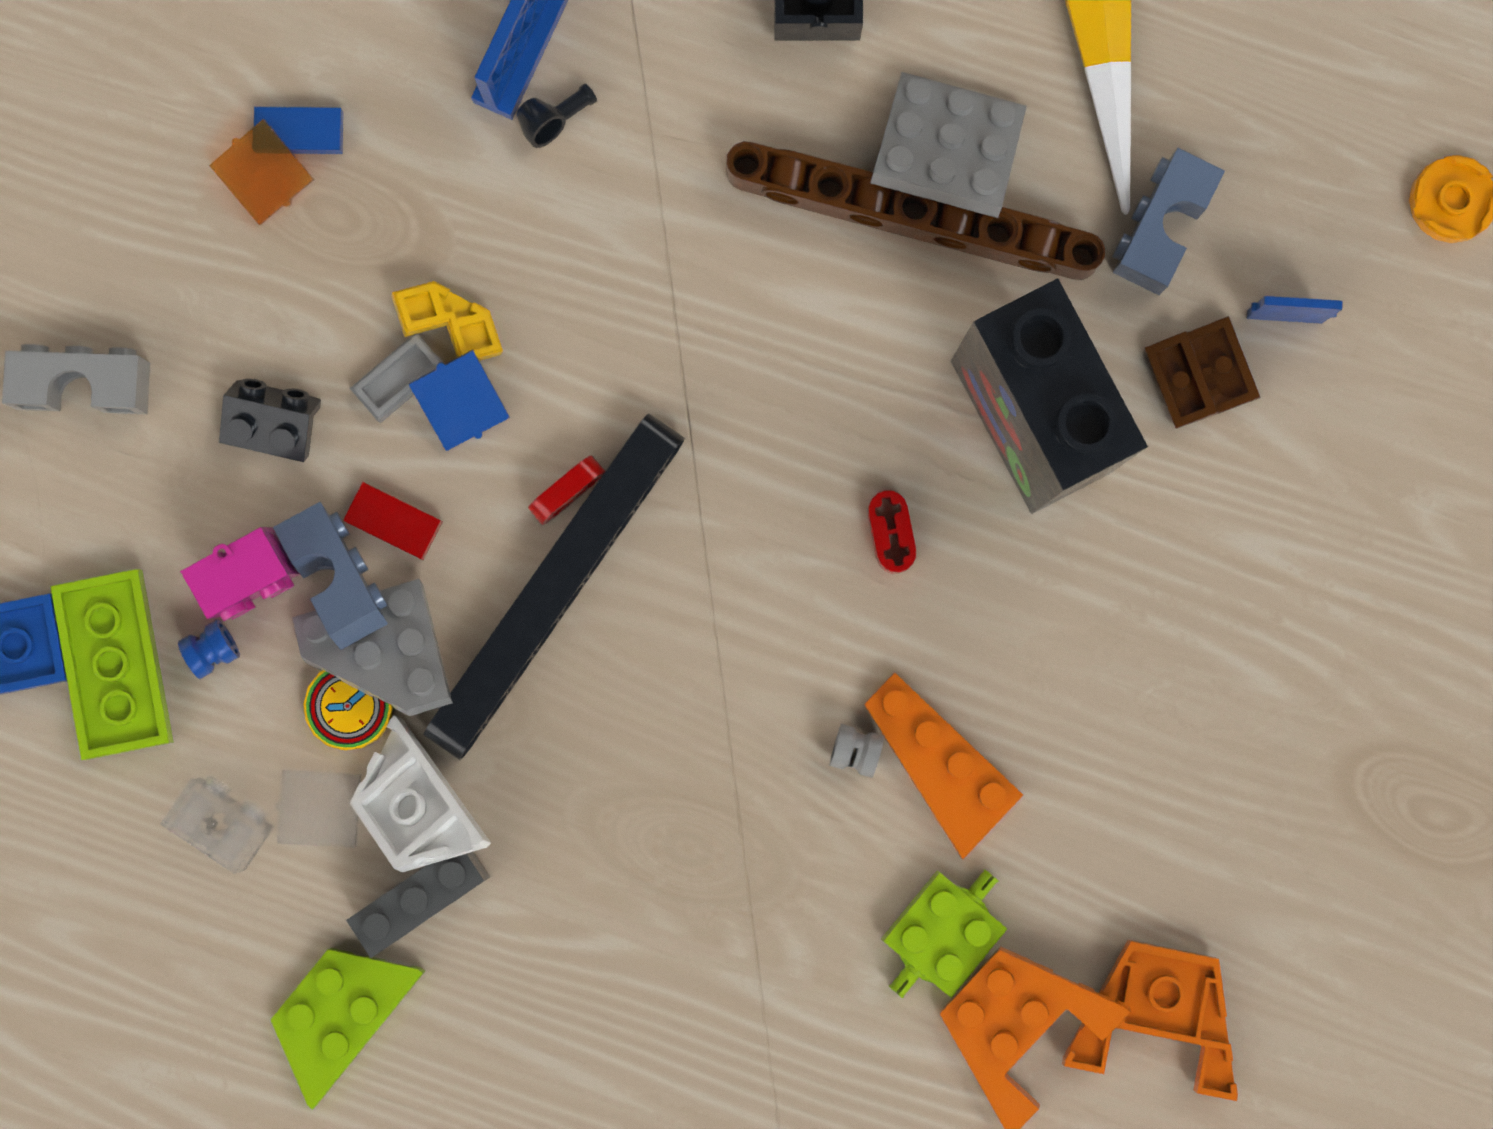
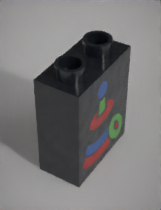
[951,278,1148,514]

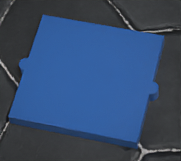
[1247,296,1343,324]
[409,350,510,451]

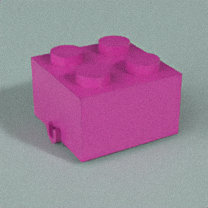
[180,527,300,622]

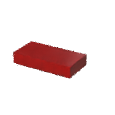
[343,482,443,560]

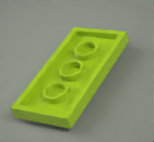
[50,569,174,760]

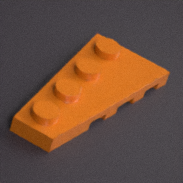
[863,672,1023,859]

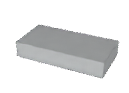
[350,334,442,423]

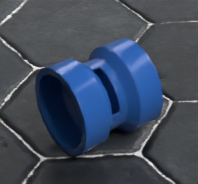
[178,619,240,679]

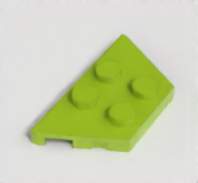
[271,948,425,1110]

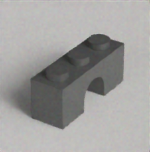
[346,852,490,958]

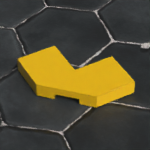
[391,281,503,361]

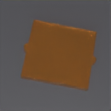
[209,119,315,225]

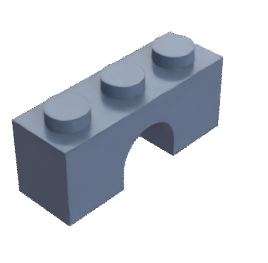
[1112,148,1225,296]
[273,502,388,650]

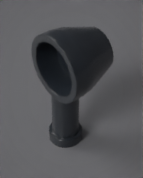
[517,83,597,148]

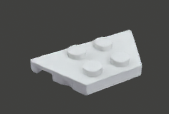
[350,715,491,872]

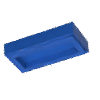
[253,107,344,154]

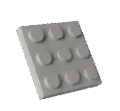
[871,72,1027,218]

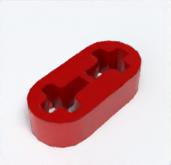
[528,455,606,525]
[868,490,916,574]

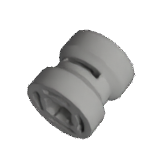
[829,724,884,778]

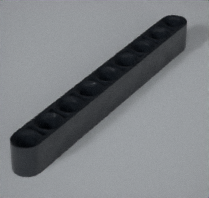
[424,413,685,760]

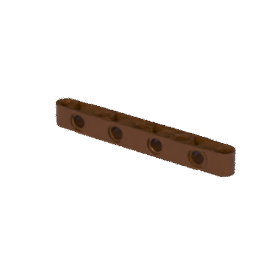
[726,141,1105,280]

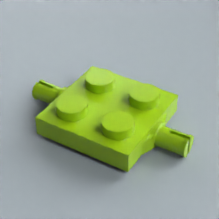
[881,869,1007,998]

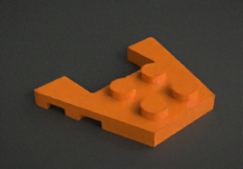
[1062,940,1238,1101]
[940,946,1131,1129]

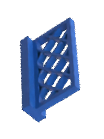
[471,0,568,120]

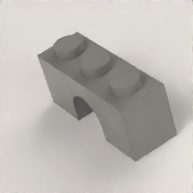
[2,344,150,415]

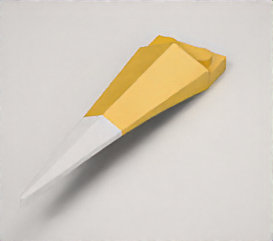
[1065,0,1131,215]

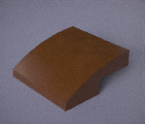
[1145,316,1261,429]

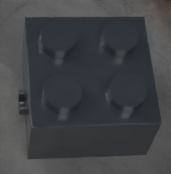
[774,0,863,41]

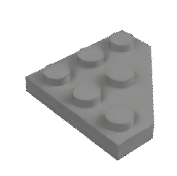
[292,579,453,716]

